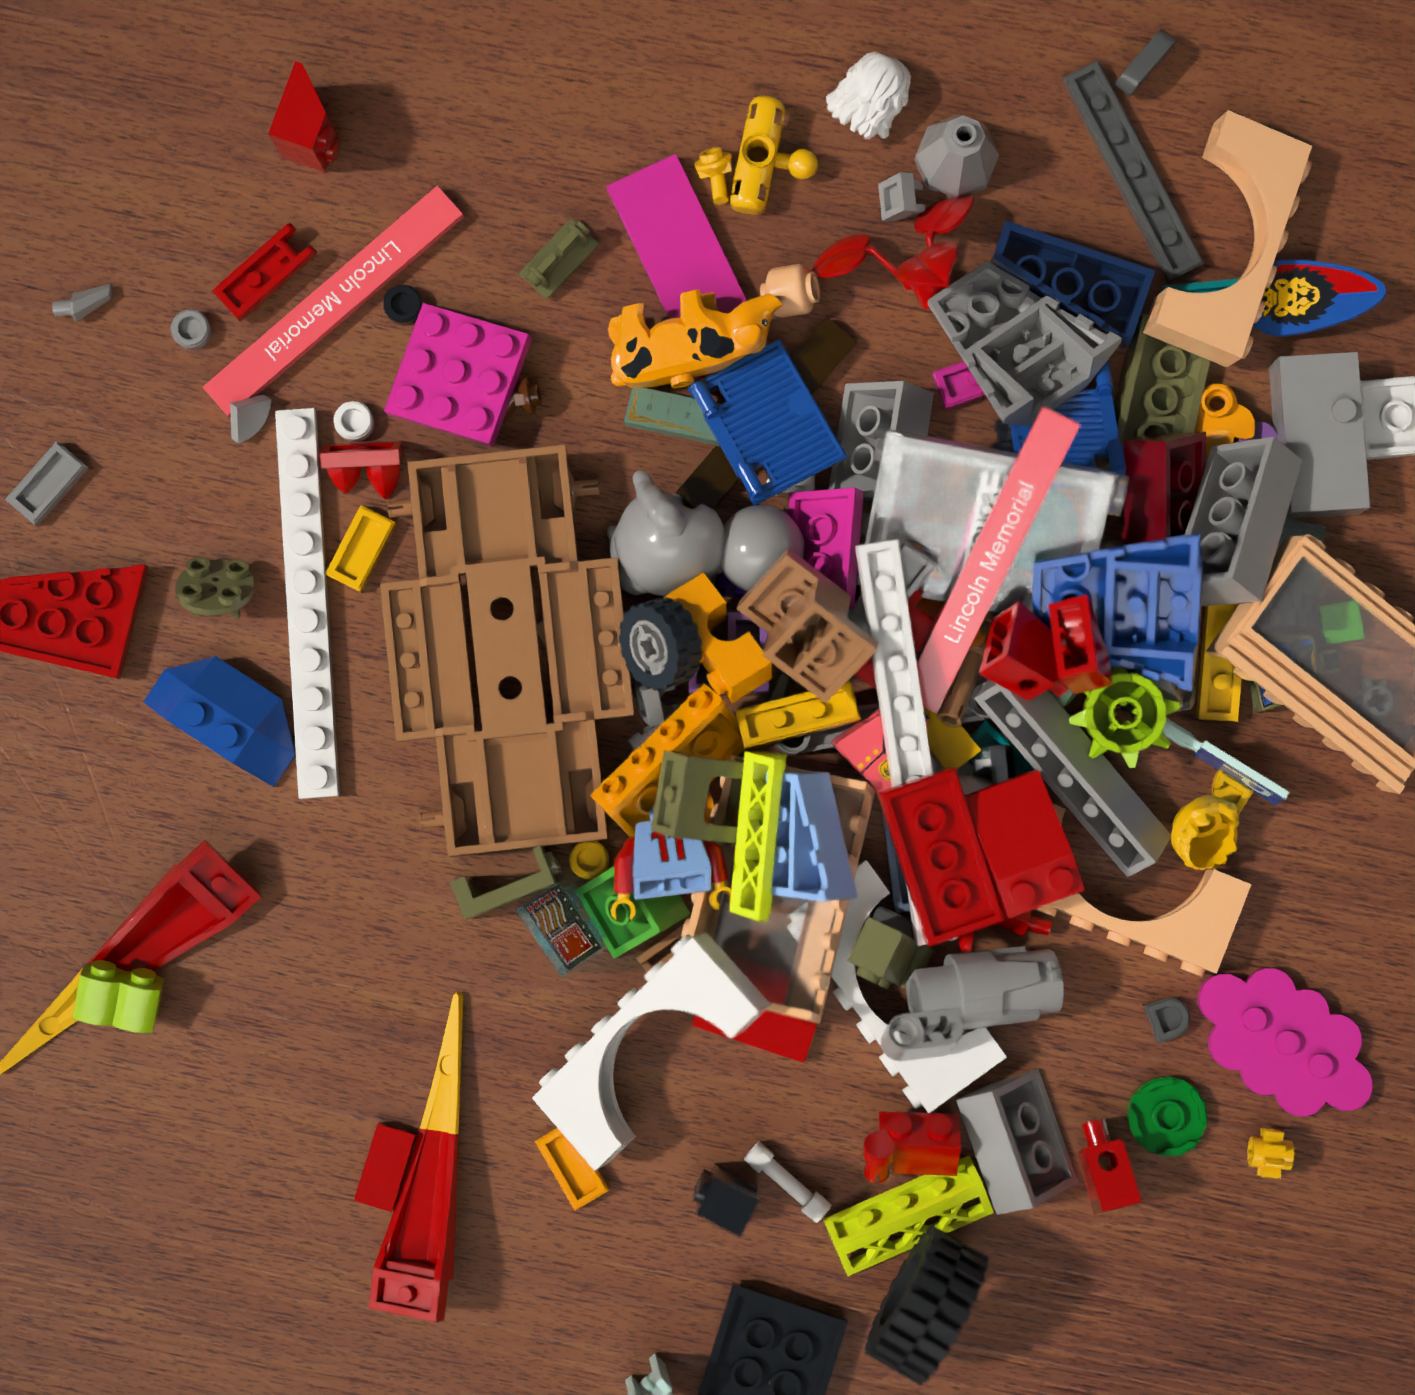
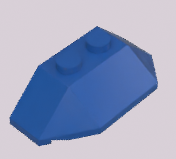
[143,656,296,787]

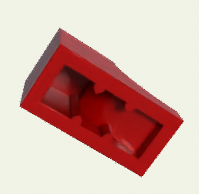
[1048,594,1113,694]

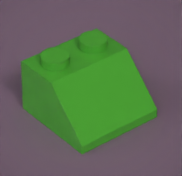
[575,866,691,959]

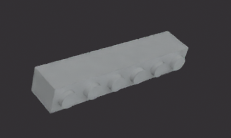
[974,680,1171,877]

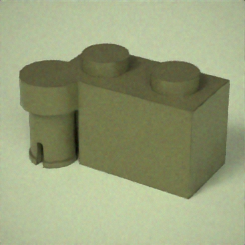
[847,917,935,989]

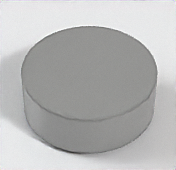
[171,309,212,350]

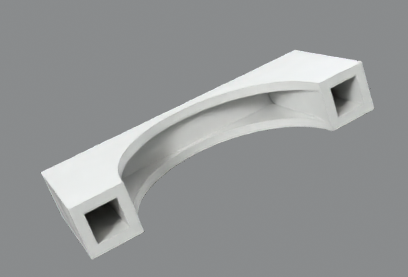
[786,860,1007,1113]
[532,932,771,1171]

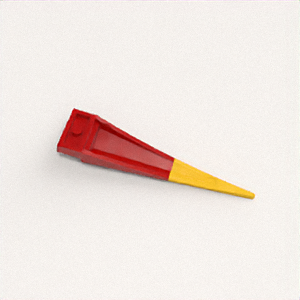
[0,840,261,1075]
[369,992,463,1322]

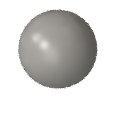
[721,505,805,592]

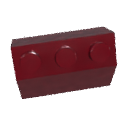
[1122,432,1206,546]

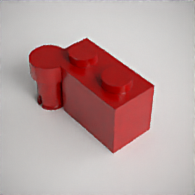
[863,1112,961,1184]

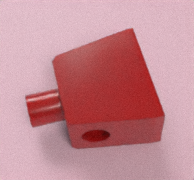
[979,601,1068,700]

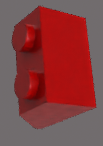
[268,61,340,172]

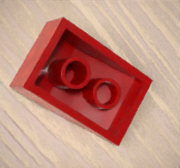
[965,769,1085,918]

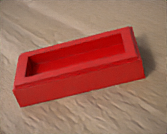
[354,1122,417,1212]

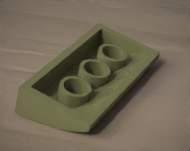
[1099,314,1210,470]

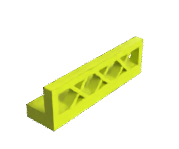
[729,752,787,921]
[823,1155,994,1276]

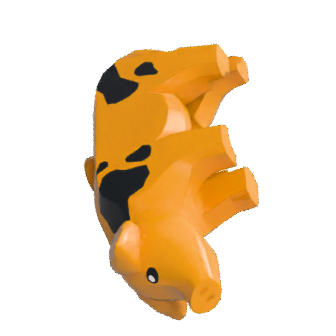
[608,289,784,389]

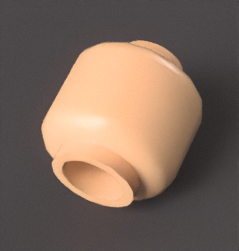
[760,264,820,317]

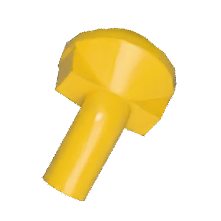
[694,147,733,205]

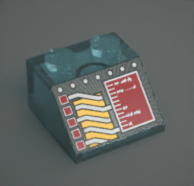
[516,883,606,977]

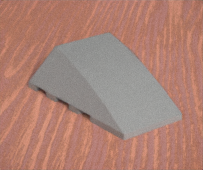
[928,261,1122,427]

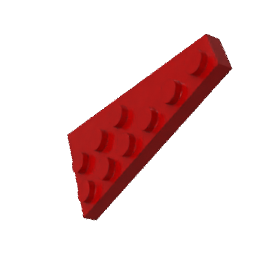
[0,564,149,680]

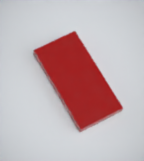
[877,766,1005,947]

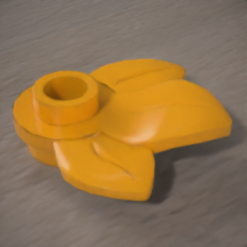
[1194,384,1255,456]

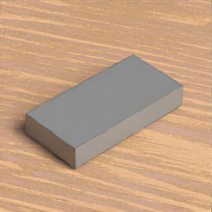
[5,441,89,526]

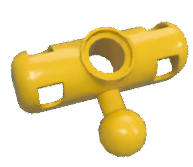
[730,96,818,215]

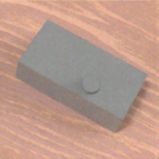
[1269,352,1370,519]
[1185,437,1302,606]

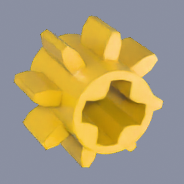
[1247,1128,1294,1179]

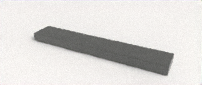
[1062,60,1204,283]

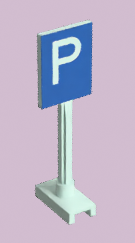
[1052,689,1289,805]

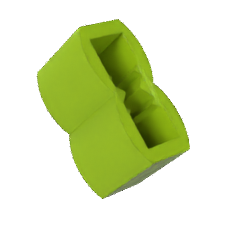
[72,960,165,1033]

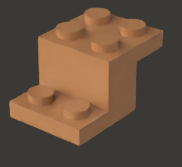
[737,548,879,703]

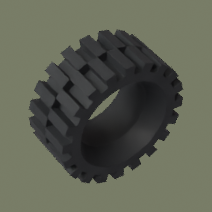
[864,1226,989,1385]

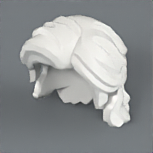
[826,52,911,139]

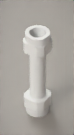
[744,1141,831,1223]

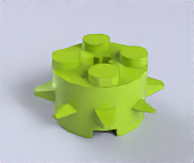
[1069,666,1180,768]

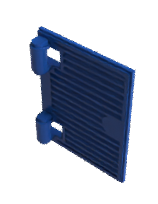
[687,339,848,505]
[1010,361,1127,487]

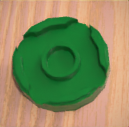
[1126,1076,1208,1157]

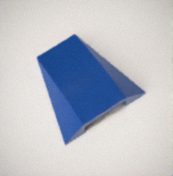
[1032,533,1203,692]

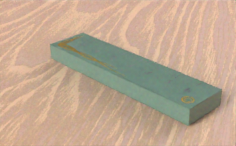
[624,388,720,446]

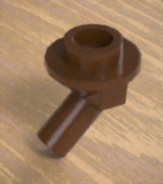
[502,376,542,424]

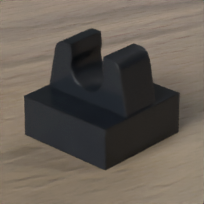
[972,745,1016,785]

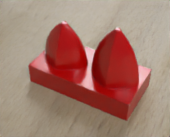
[320,441,404,500]

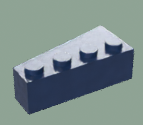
[990,221,1156,350]

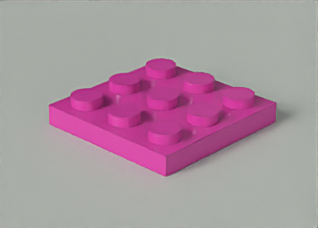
[384,303,532,448]

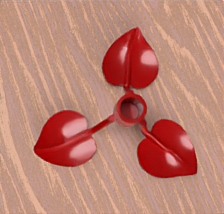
[811,195,975,309]

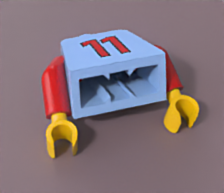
[611,806,731,921]

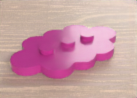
[1197,968,1372,1117]

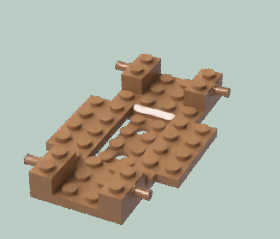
[380,445,635,857]

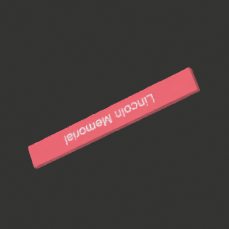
[203,186,464,418]
[916,406,1080,713]

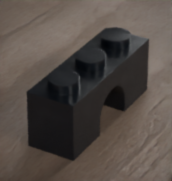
[693,1163,759,1238]

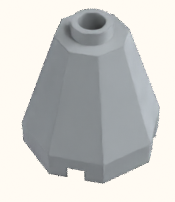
[915,114,999,198]

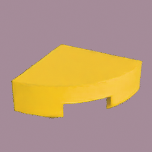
[1212,770,1253,814]

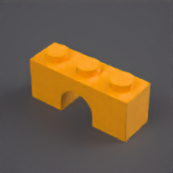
[664,572,772,704]

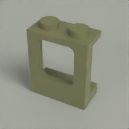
[651,750,744,843]
[449,846,563,920]

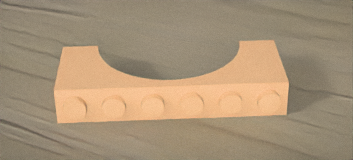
[1143,110,1312,367]
[1035,803,1252,977]

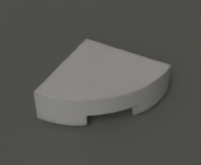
[230,395,271,443]

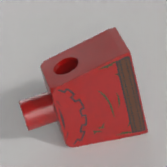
[1078,1118,1142,1215]

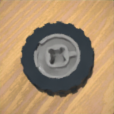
[619,597,702,691]

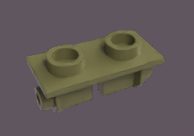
[518,218,599,300]

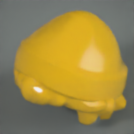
[1171,795,1240,870]

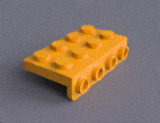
[590,683,744,837]

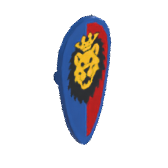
[1253,260,1387,337]

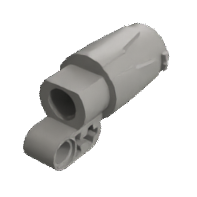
[881,946,1064,1061]

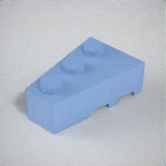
[766,770,857,902]

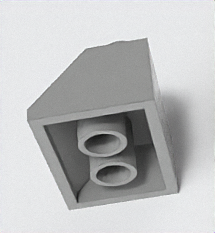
[828,381,934,508]
[956,1068,1078,1215]

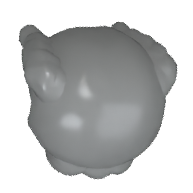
[606,470,725,596]

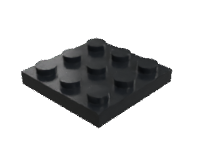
[697,1282,848,1395]

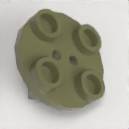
[175,557,255,618]

